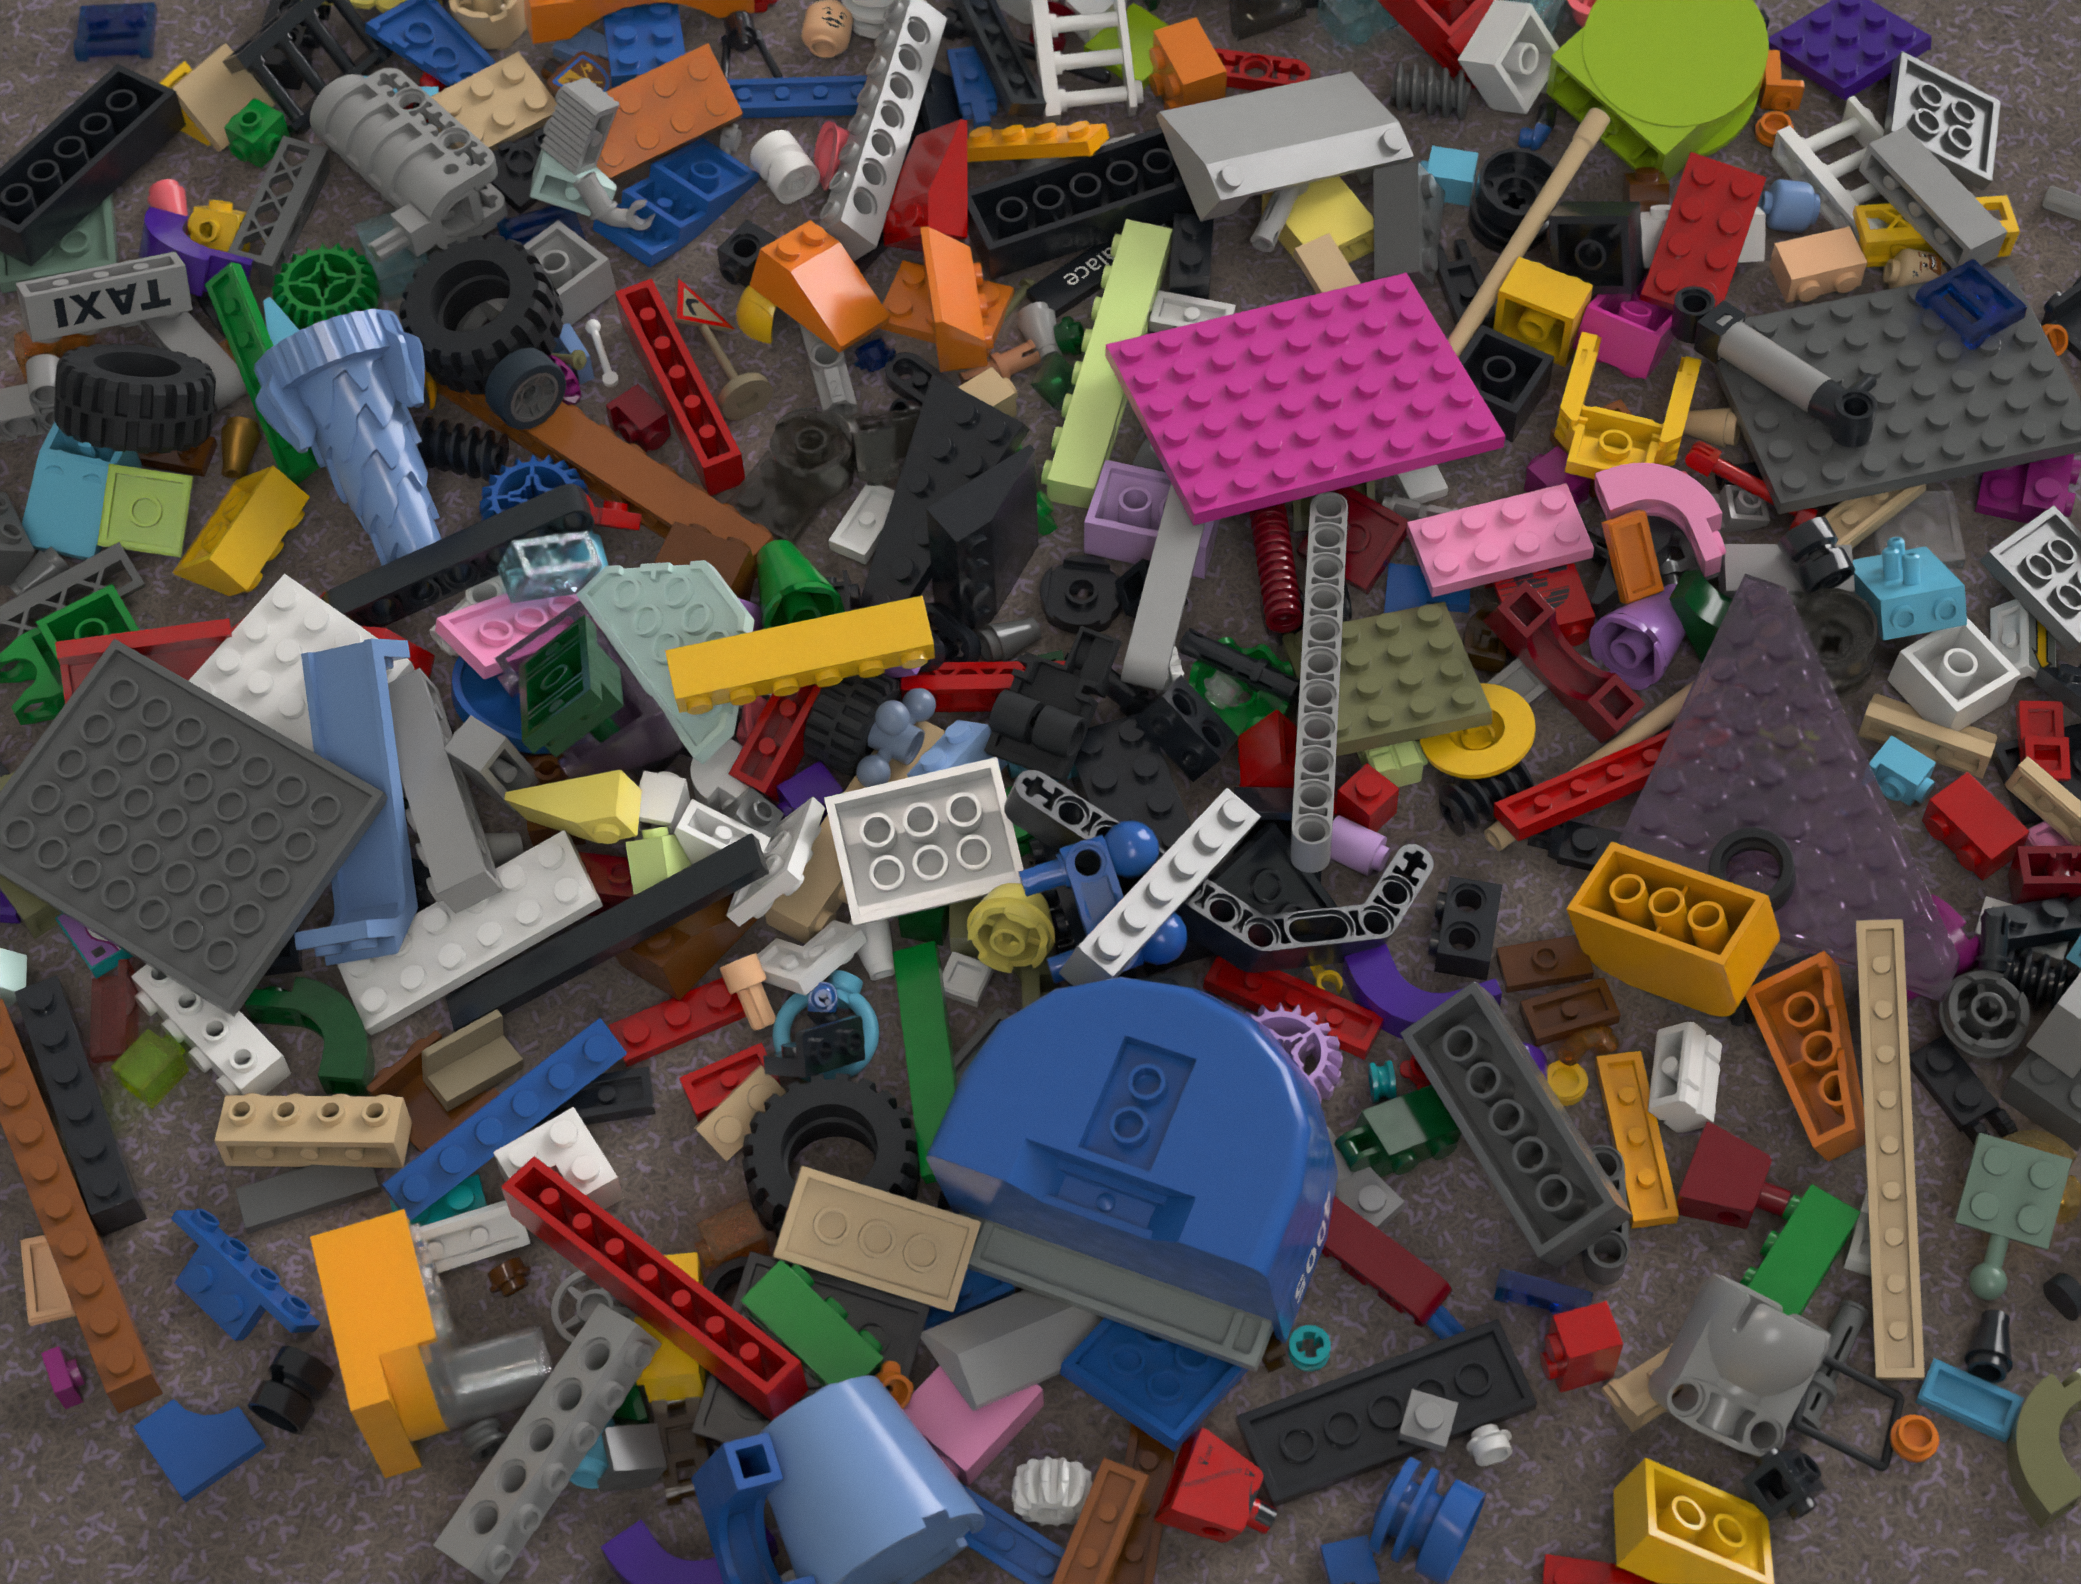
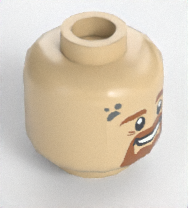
[1883,248,1947,289]

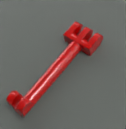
[1685,441,1818,531]

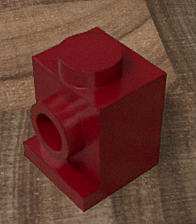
[606,384,671,453]

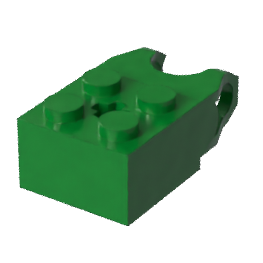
[0,584,139,725]

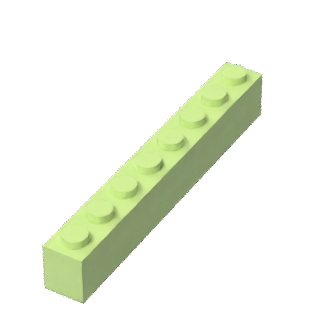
[1041,219,1172,509]

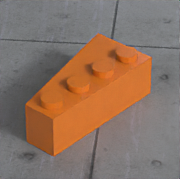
[1745,950,1865,1162]

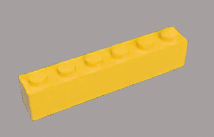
[665,596,935,715]

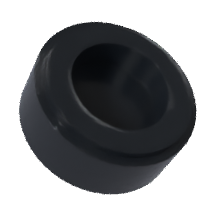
[2043,1272,2081,1321]

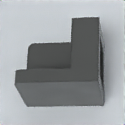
[597,1423,667,1492]

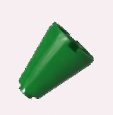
[756,540,845,629]

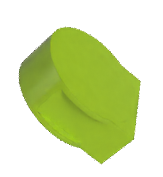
[1546,0,1769,181]

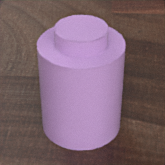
[1330,815,1391,876]

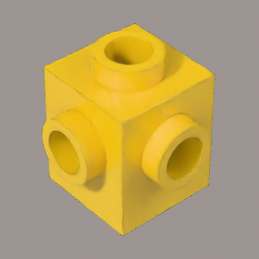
[188,200,251,252]

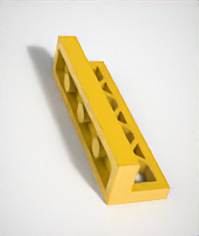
[1852,195,2020,268]

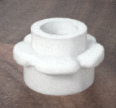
[1466,1424,1512,1466]

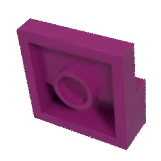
[1974,453,2081,524]

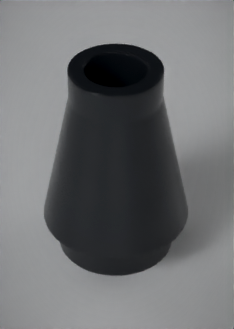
[1964,1309,2013,1383]

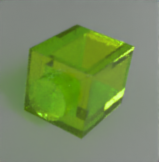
[110,1029,190,1109]

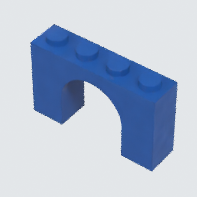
[691,1432,816,1584]

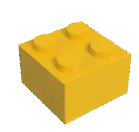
[1493,257,1593,367]

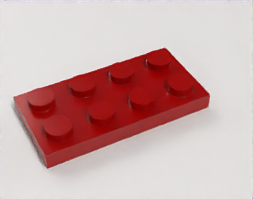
[1639,152,1767,311]

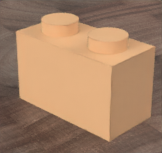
[1769,226,1867,303]

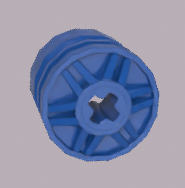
[1368,1457,1487,1584]

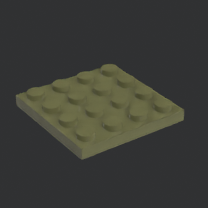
[1282,601,1492,756]

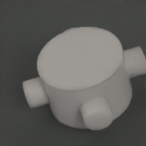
[720,123,742,155]

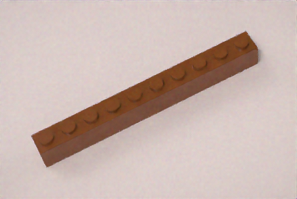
[435,381,773,580]
[0,999,163,1414]

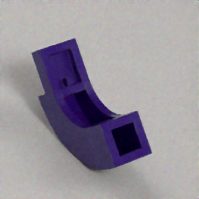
[139,207,253,297]
[1342,944,1502,1039]
[600,1520,779,1584]

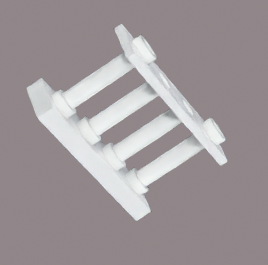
[1029,0,1143,124]
[1772,96,1906,242]

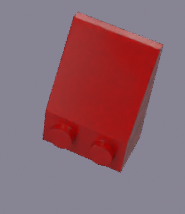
[883,119,968,251]

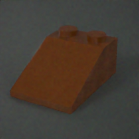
[615,892,759,1000]

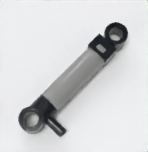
[1671,286,1877,448]

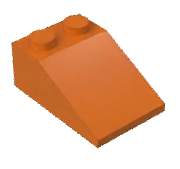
[749,220,890,353]

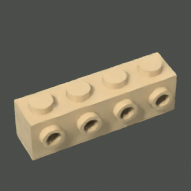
[215,1093,412,1168]

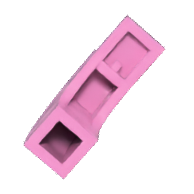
[1595,463,1726,577]

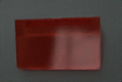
[90,959,139,1063]

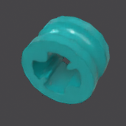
[1368,1060,1397,1103]
[1288,1325,1331,1372]

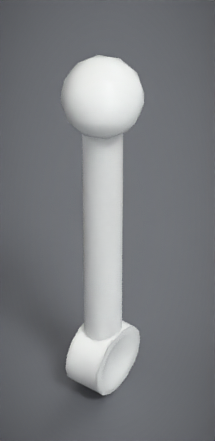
[585,319,619,387]

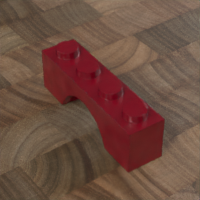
[1483,580,1646,744]

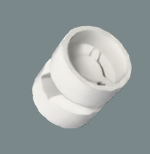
[750,130,820,204]

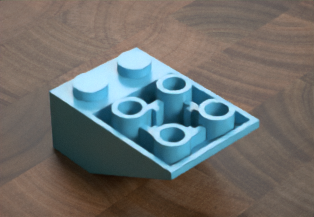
[22,421,142,560]

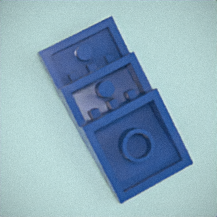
[593,138,760,267]

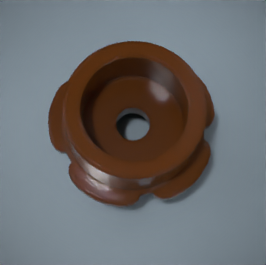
[487,1257,531,1297]

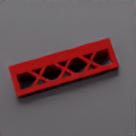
[901,661,1066,712]

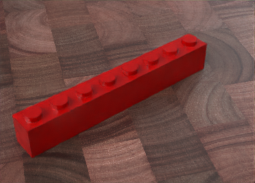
[501,1156,808,1421]

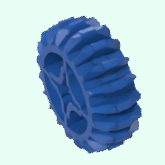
[479,454,589,559]

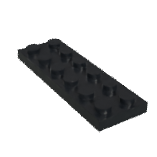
[1236,1319,1537,1507]

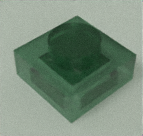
[1030,352,1076,411]

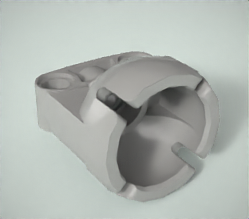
[1648,1273,1831,1457]

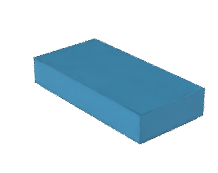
[1915,1358,2024,1443]

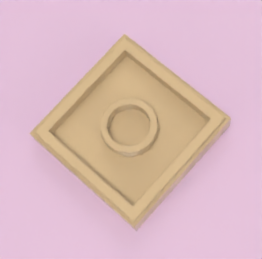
[171,43,275,152]

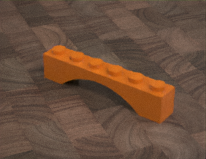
[524,0,754,44]

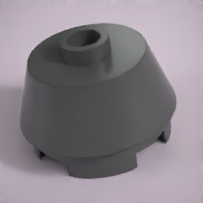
[1939,970,2030,1058]

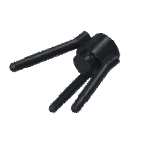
[721,11,783,79]

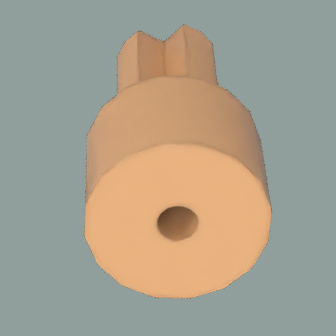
[719,953,776,1031]

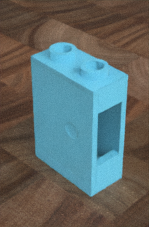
[1850,537,1967,641]

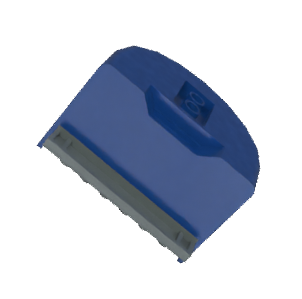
[926,977,1338,1372]

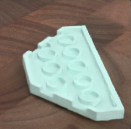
[576,560,755,764]

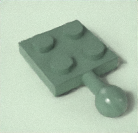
[1953,1133,2072,1300]

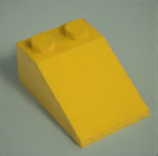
[1613,1458,1774,1584]

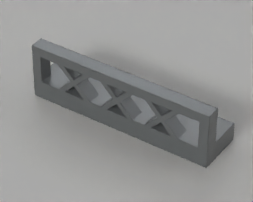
[227,136,330,287]
[0,542,145,653]

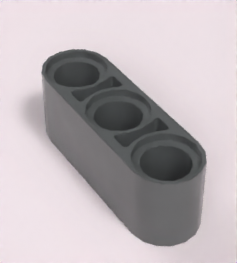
[1582,1144,1629,1285]

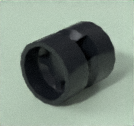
[1777,517,1856,597]
[247,1346,335,1435]

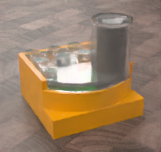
[310,1209,554,1478]

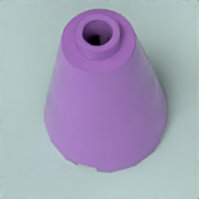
[1589,584,1686,690]

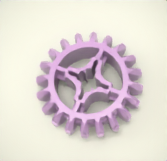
[1245,1002,1343,1104]

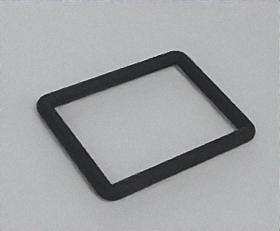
[1792,1355,1904,1471]

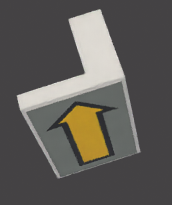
[1990,599,2056,680]

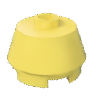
[967,883,1055,973]

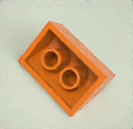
[920,227,994,372]

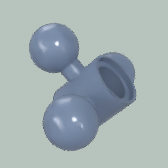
[856,688,936,788]

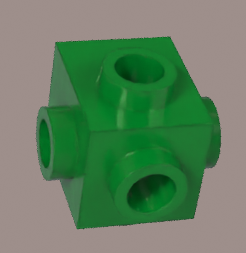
[224,98,291,168]

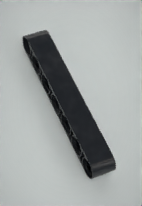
[321,484,595,628]

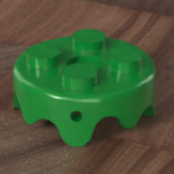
[1188,637,1294,744]

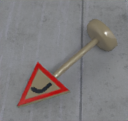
[674,278,773,420]

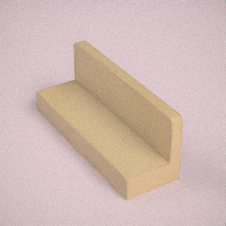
[1858,694,1997,779]

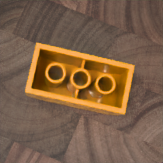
[1566,841,1780,1017]

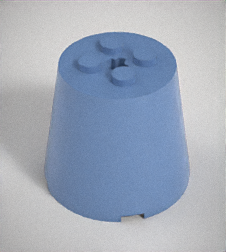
[760,1376,985,1584]

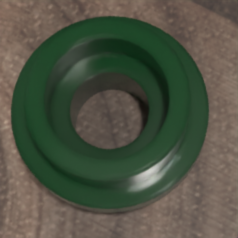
[1054,316,1085,356]

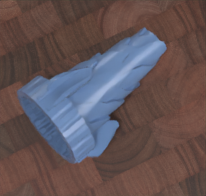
[254,309,442,566]

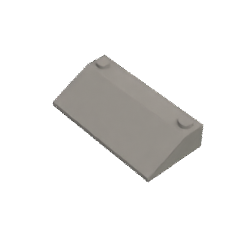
[1156,71,1414,221]

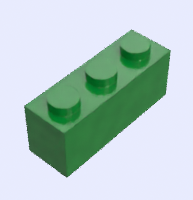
[1740,1184,1861,1316]
[741,1260,884,1387]

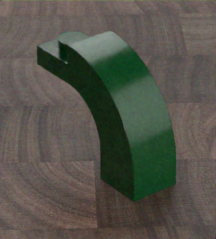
[245,976,375,1097]

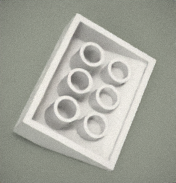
[824,757,1024,927]

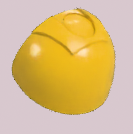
[736,285,776,344]

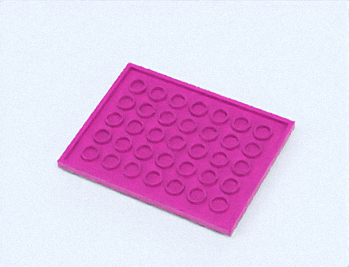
[1105,273,1505,526]

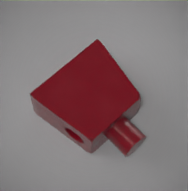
[1676,1121,1791,1229]

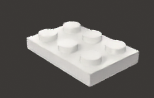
[726,797,825,927]

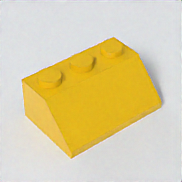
[172,465,310,596]

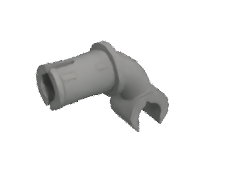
[573,171,655,231]

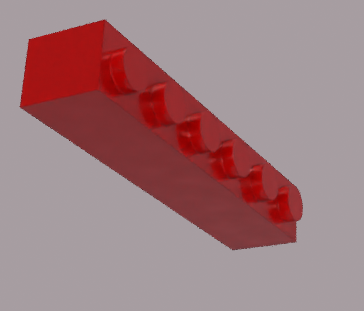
[615,278,746,496]

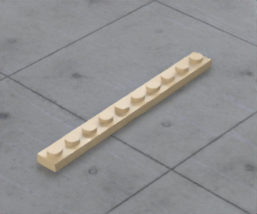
[1856,919,1925,1380]

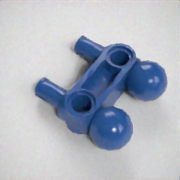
[1018,820,1188,984]

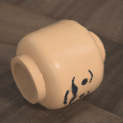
[801,0,854,58]

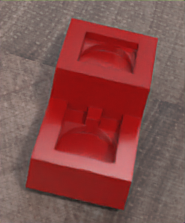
[2015,700,2071,781]

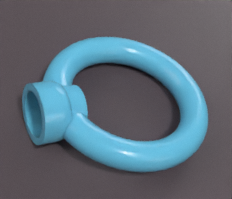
[772,970,879,1082]

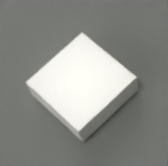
[1394,464,1448,504]
[942,952,994,1007]

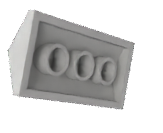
[920,1290,1104,1411]

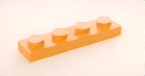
[967,121,1110,162]
[1595,1051,1679,1229]

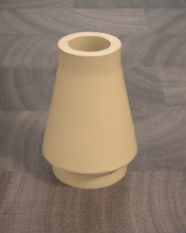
[1683,408,1741,448]

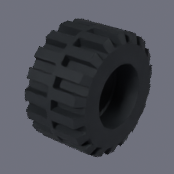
[803,673,901,777]

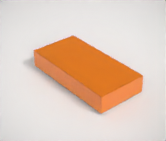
[1601,509,1664,604]

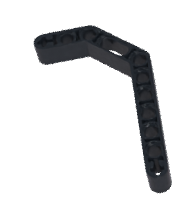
[1004,770,1434,973]

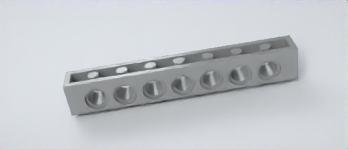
[819,0,947,262]

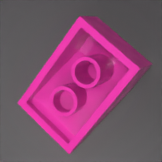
[1572,276,1675,380]

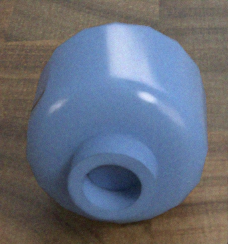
[1759,179,1821,233]

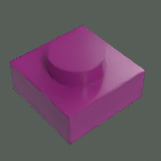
[41,1346,86,1410]

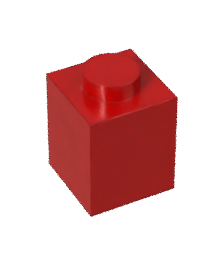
[1336,763,1399,832]

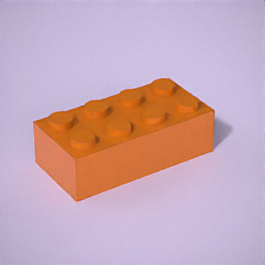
[596,43,743,181]

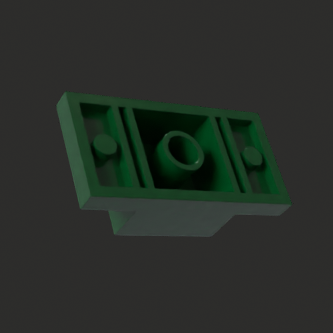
[519,614,627,758]

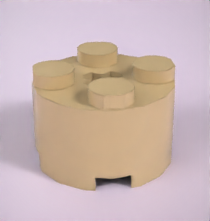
[448,0,527,50]

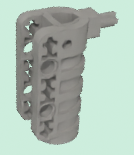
[310,68,508,263]

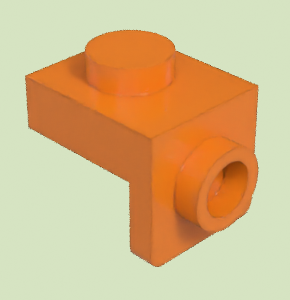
[1759,50,1804,112]

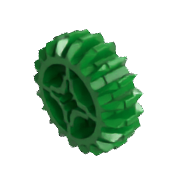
[272,243,380,330]

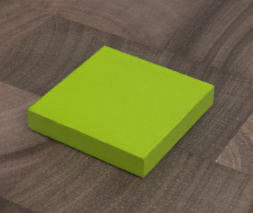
[1084,2,1169,89]
[97,464,194,558]

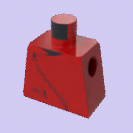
[1153,1427,1277,1543]

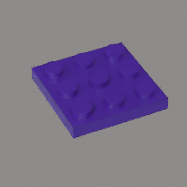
[1768,0,1931,101]

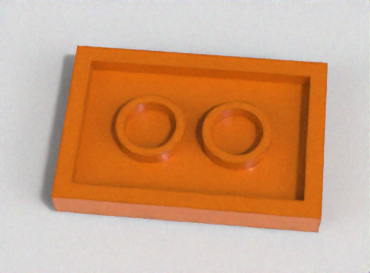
[879,260,1014,357]

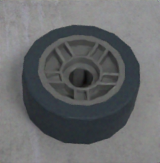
[485,348,566,430]

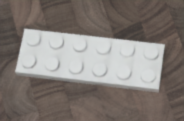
[337,830,603,1035]

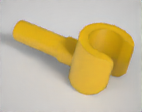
[1309,965,1343,994]

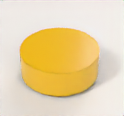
[1548,1060,1588,1106]

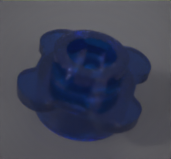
[854,338,896,372]

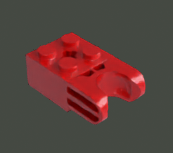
[1377,0,1494,89]

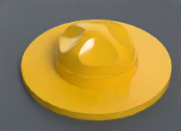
[1419,683,1536,779]

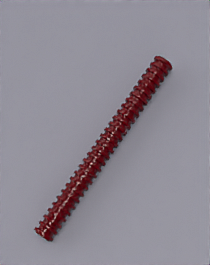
[1249,503,1303,633]

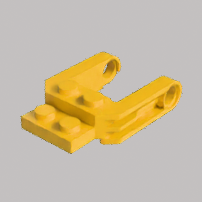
[1554,332,1702,479]

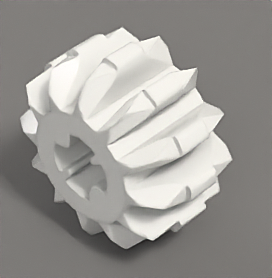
[1012,1456,1093,1527]

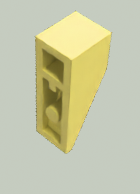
[504,769,642,844]

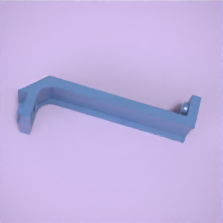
[294,639,418,966]

